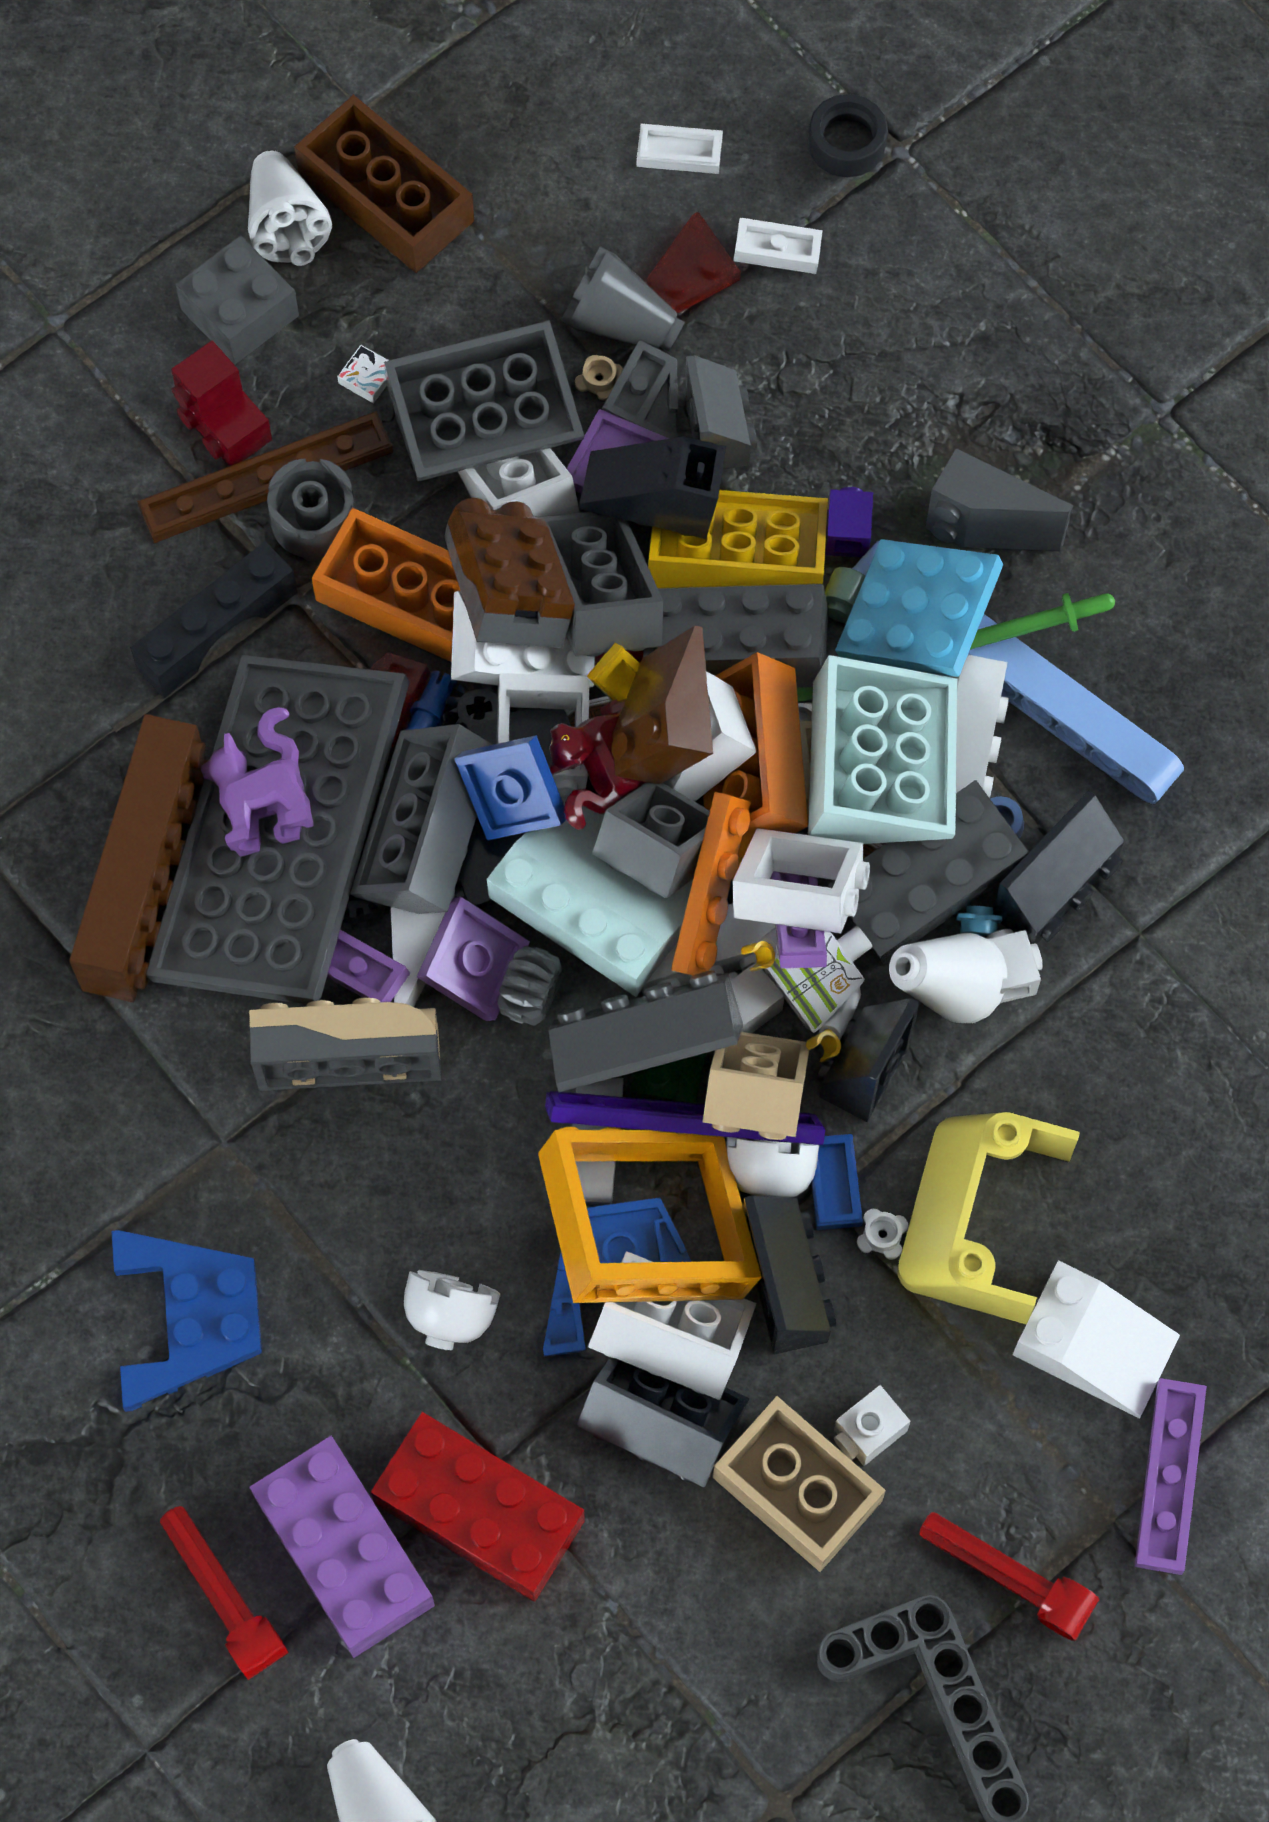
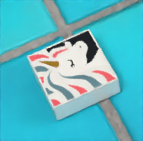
[337,345,389,403]

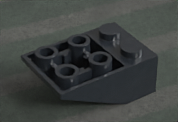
[579,436,726,539]

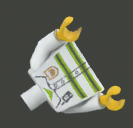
[741,925,873,1062]

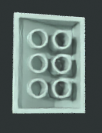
[808,655,957,844]
[487,797,693,997]

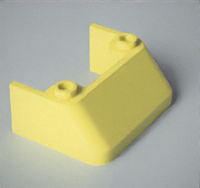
[897,1112,1080,1325]

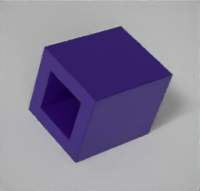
[825,487,873,557]

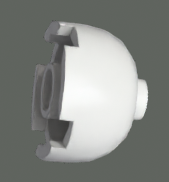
[726,1137,819,1198]
[404,1270,500,1350]

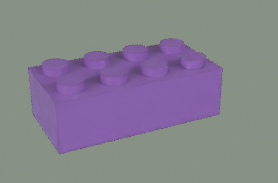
[250,1435,435,1658]

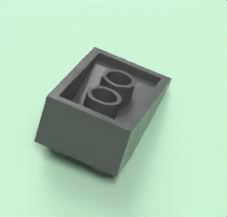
[925,448,1073,551]

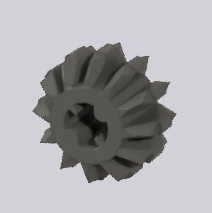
[497,946,562,1026]

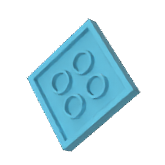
[835,539,1003,677]

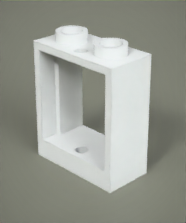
[497,673,589,797]
[733,828,870,934]

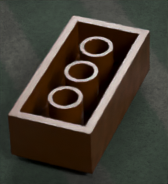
[294,94,475,273]

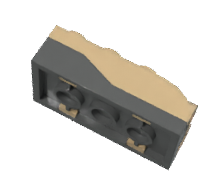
[249,998,441,1091]

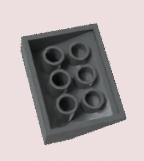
[384,320,584,481]

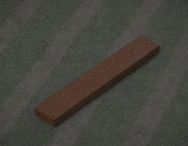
[137,411,393,543]

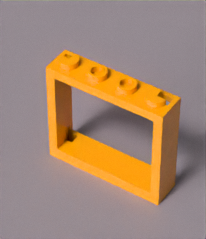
[538,1127,762,1303]

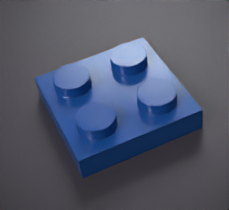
[454,735,566,840]

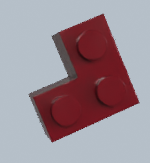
[171,340,272,466]

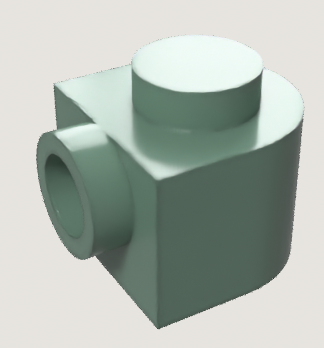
[825,567,866,623]

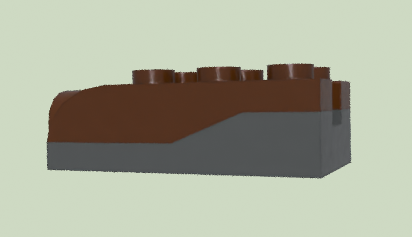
[444,498,575,648]

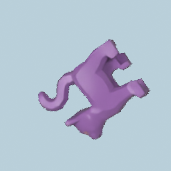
[201,707,314,857]

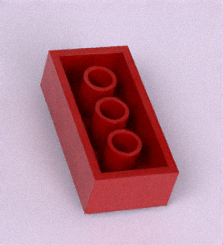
[371,1412,585,1602]

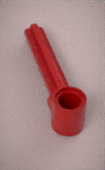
[160,1506,289,1680]
[919,1512,1100,1642]

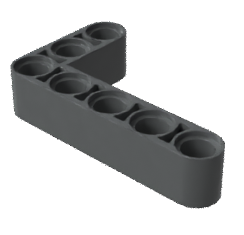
[816,1595,1029,1822]

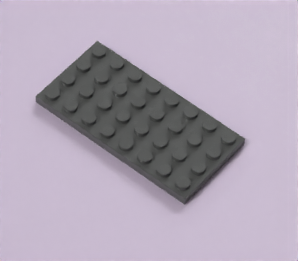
[146,655,410,1004]

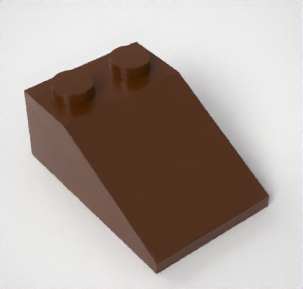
[611,625,713,785]

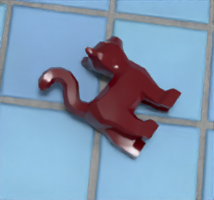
[549,699,646,830]

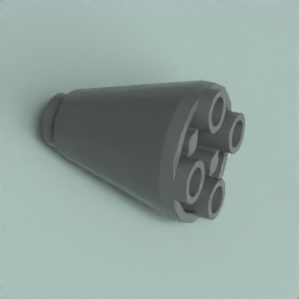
[561,246,685,352]

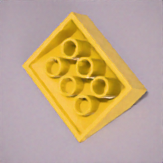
[648,490,828,588]

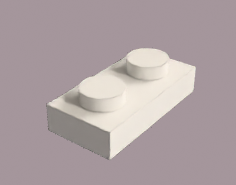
[733,218,822,274]

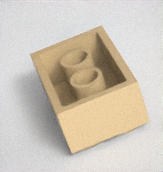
[703,1032,809,1140]
[713,1396,886,1572]

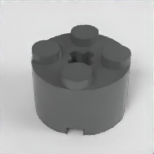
[267,459,356,562]

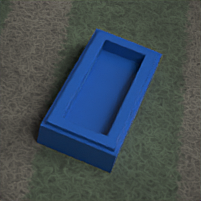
[811,1134,863,1230]

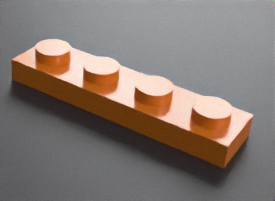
[671,792,751,976]

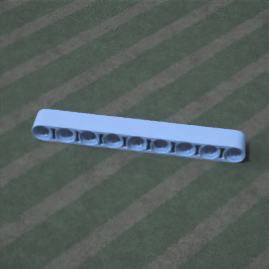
[852,541,1184,804]

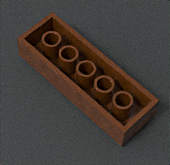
[69,714,209,1003]

